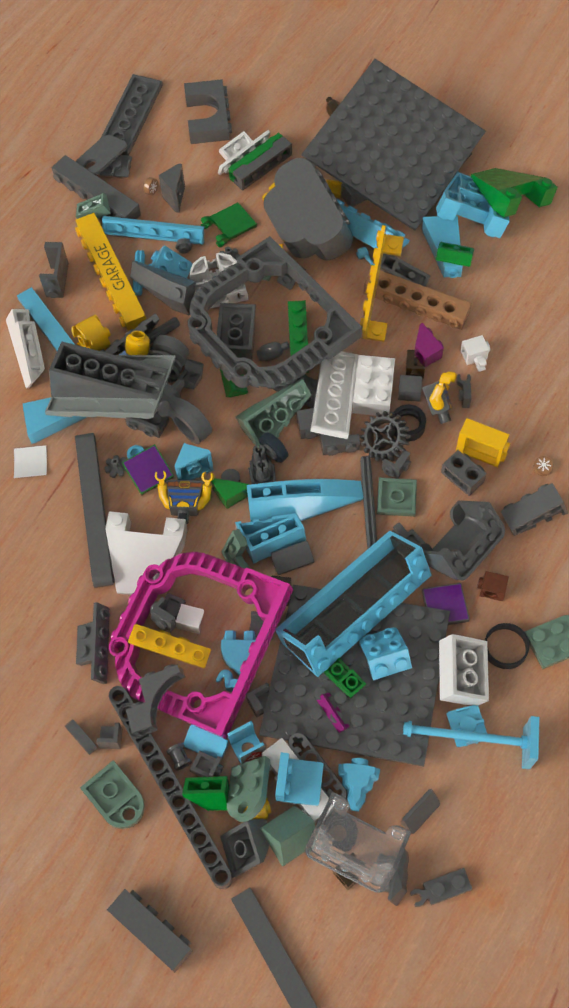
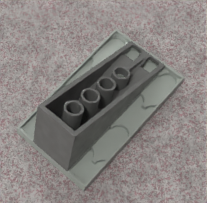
[45,341,176,419]

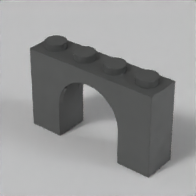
[184,79,232,144]

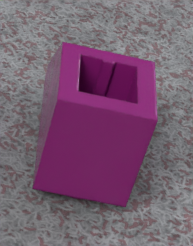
[415,323,444,367]

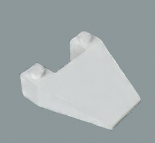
[105,511,188,595]

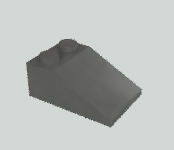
[217,303,256,361]

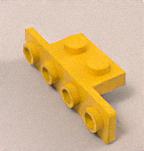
[128,624,211,669]

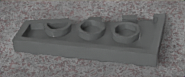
[101,313,160,355]

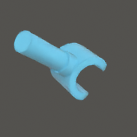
[356,247,375,265]

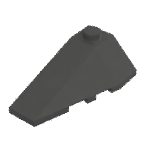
[130,260,196,315]

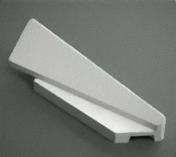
[6,309,45,389]

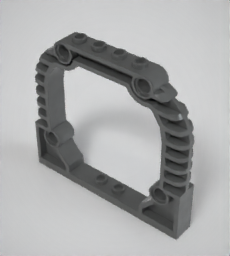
[188,236,362,389]

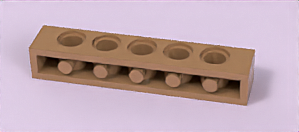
[364,270,472,330]

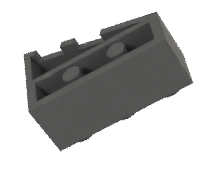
[500,483,568,536]

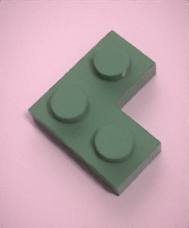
[221,529,249,569]

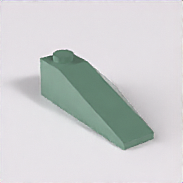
[235,379,311,449]

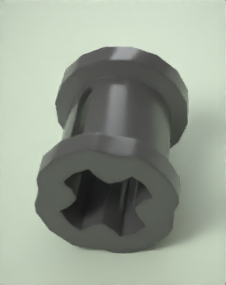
[166,743,192,771]

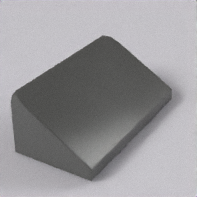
[271,541,314,575]
[401,789,440,834]

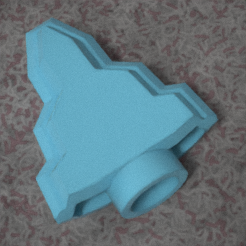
[338,758,380,812]

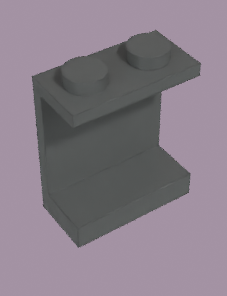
[39,242,69,298]

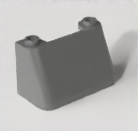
[412,500,505,581]

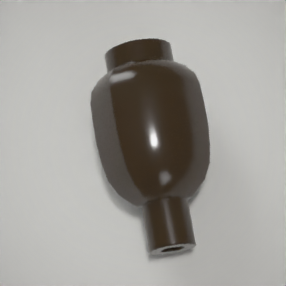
[326,97,340,116]

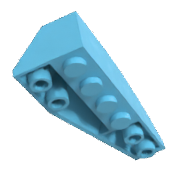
[336,199,410,248]

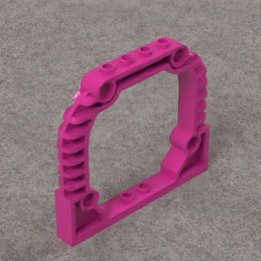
[109,552,293,739]

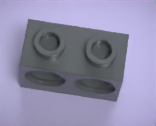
[441,450,487,496]

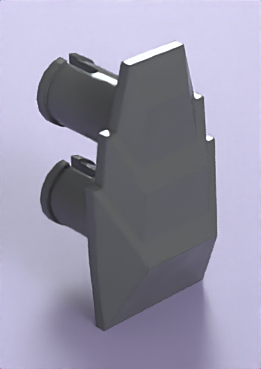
[248,445,276,484]
[371,849,409,906]

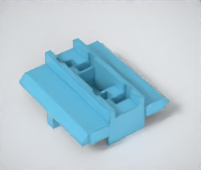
[446,705,487,747]

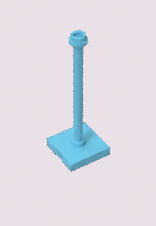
[403,716,540,769]

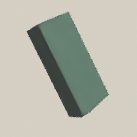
[76,193,110,219]

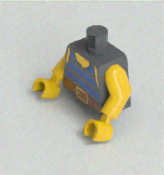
[422,371,457,424]
[155,470,215,524]

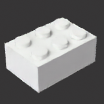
[352,355,395,416]
[439,634,489,706]

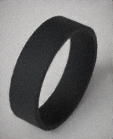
[484,623,530,669]

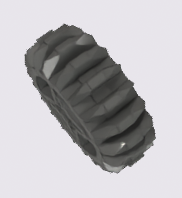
[360,411,411,461]

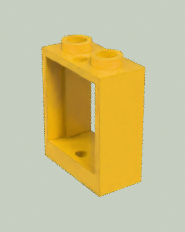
[456,418,511,468]

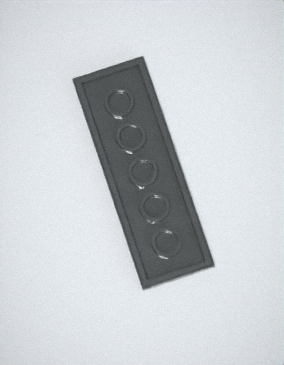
[100,74,163,156]

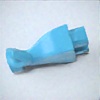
[216,630,256,692]

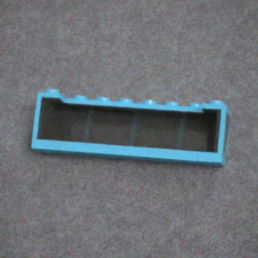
[275,531,432,677]

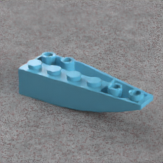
[247,479,363,522]

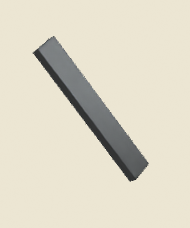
[231,888,317,1008]

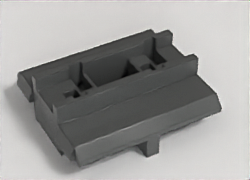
[99,155,132,177]

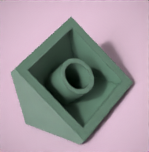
[260,806,317,866]

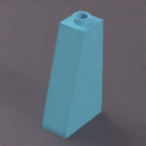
[422,216,463,278]
[22,397,87,444]

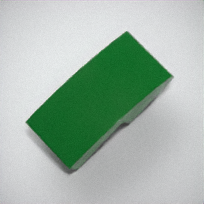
[323,658,366,698]

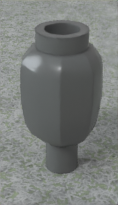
[256,342,290,361]

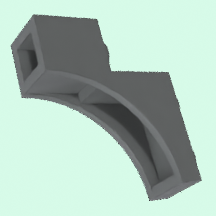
[297,408,360,456]
[126,664,185,738]

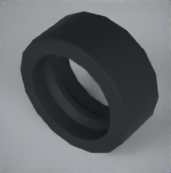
[394,404,427,442]

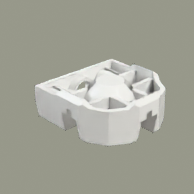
[189,253,248,308]

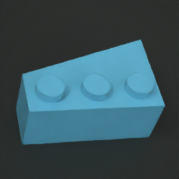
[235,513,306,564]

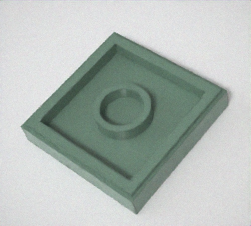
[377,477,417,517]

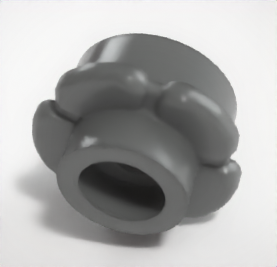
[175,238,192,254]

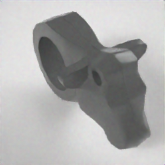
[156,379,212,445]

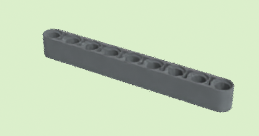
[75,433,114,588]

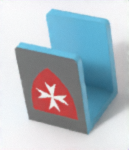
[227,721,266,764]

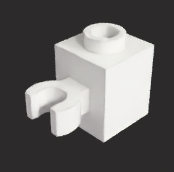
[460,335,490,372]

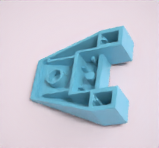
[436,172,510,238]

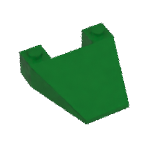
[471,168,558,218]

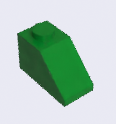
[182,776,229,811]

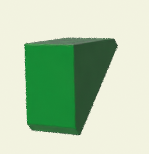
[211,478,249,509]

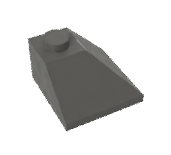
[220,819,270,878]

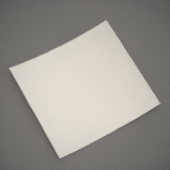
[14,445,47,478]

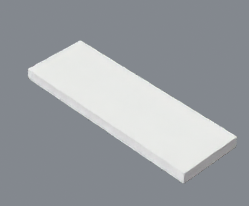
[310,351,359,439]

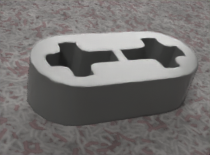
[65,719,97,755]

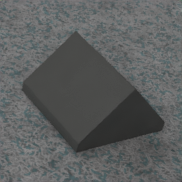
[159,164,185,213]

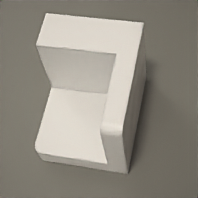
[176,604,204,634]

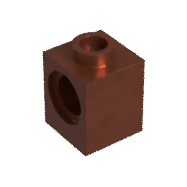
[477,571,509,601]

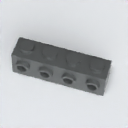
[107,889,193,973]

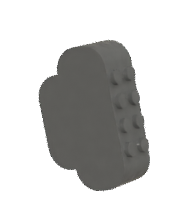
[264,158,353,260]

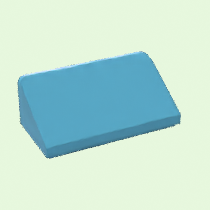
[183,724,229,759]

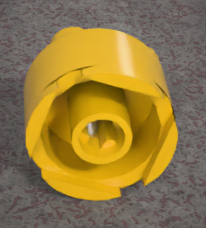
[71,315,111,351]

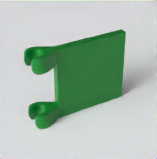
[201,202,257,247]

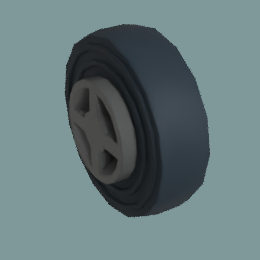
[259,432,289,463]

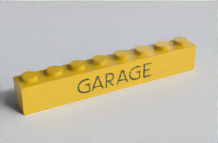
[75,213,146,332]

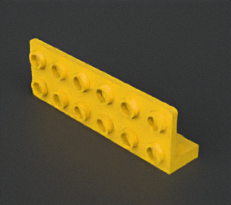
[360,225,404,342]

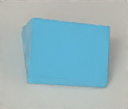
[175,443,214,480]

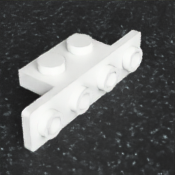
[218,130,271,175]

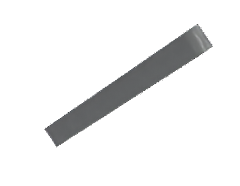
[109,686,232,889]

